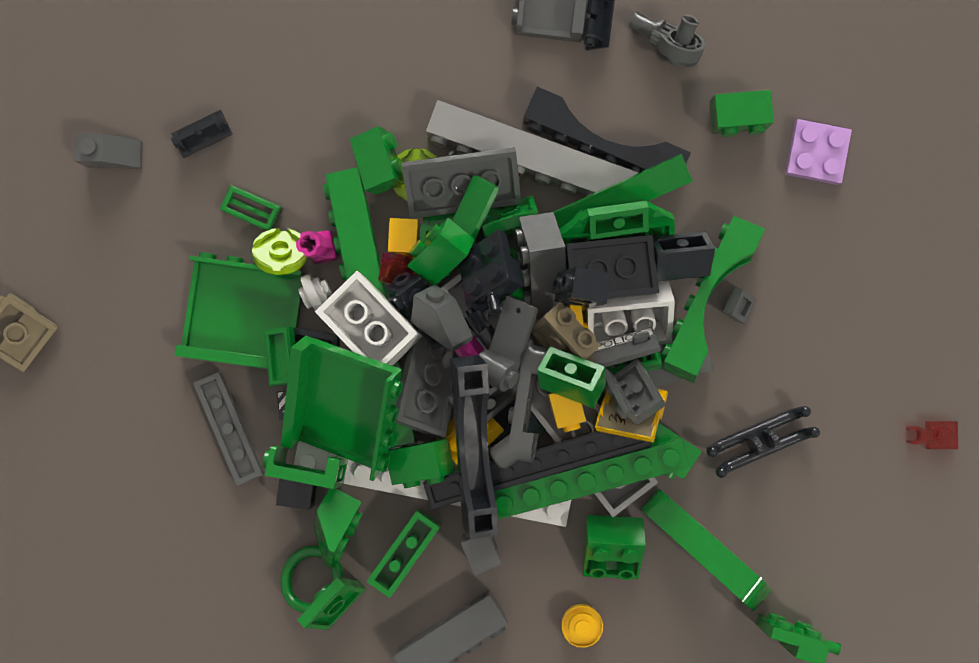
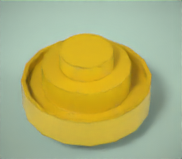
[561,604,603,648]

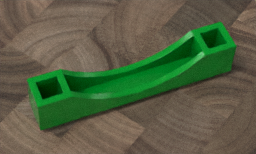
[661,216,765,384]

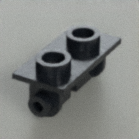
[582,0,615,51]
[171,110,233,158]

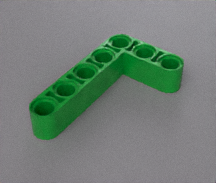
[641,489,772,612]

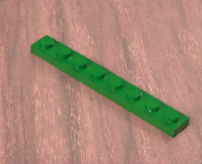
[494,437,690,520]

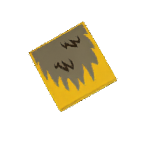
[595,389,668,443]

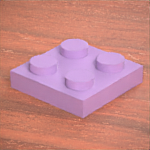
[785,119,852,185]

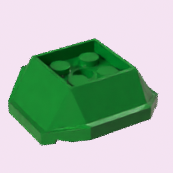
[559,201,675,270]

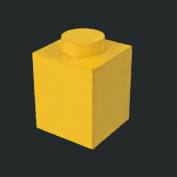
[388,218,420,260]
[547,393,586,432]

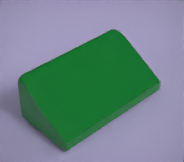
[452,175,499,239]

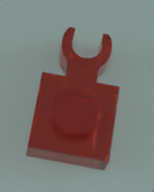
[906,421,959,449]

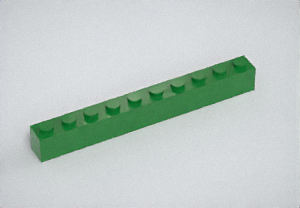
[323,167,417,448]

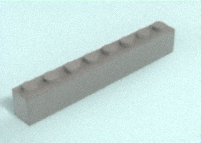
[426,100,638,197]

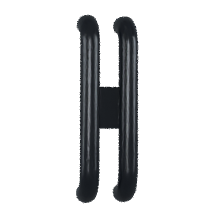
[706,406,820,478]

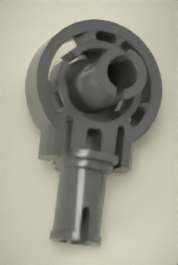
[629,11,706,68]

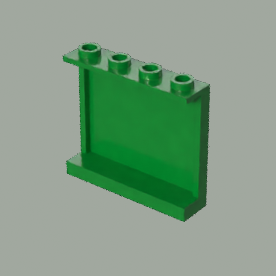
[174,252,306,369]
[281,336,403,481]

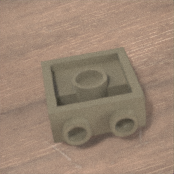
[0,292,58,372]
[530,302,600,359]

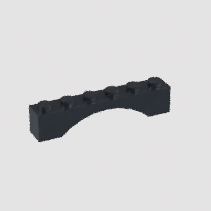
[523,86,691,173]
[450,355,499,539]

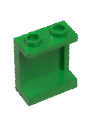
[262,445,348,489]

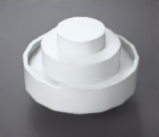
[298,273,332,311]

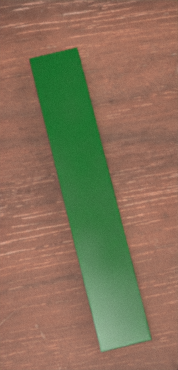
[553,154,693,229]

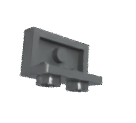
[605,359,666,425]

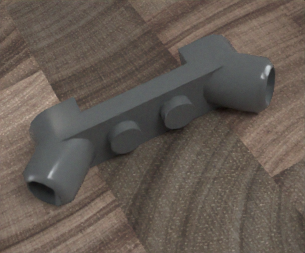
[490,337,549,469]

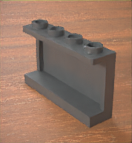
[511,0,587,43]

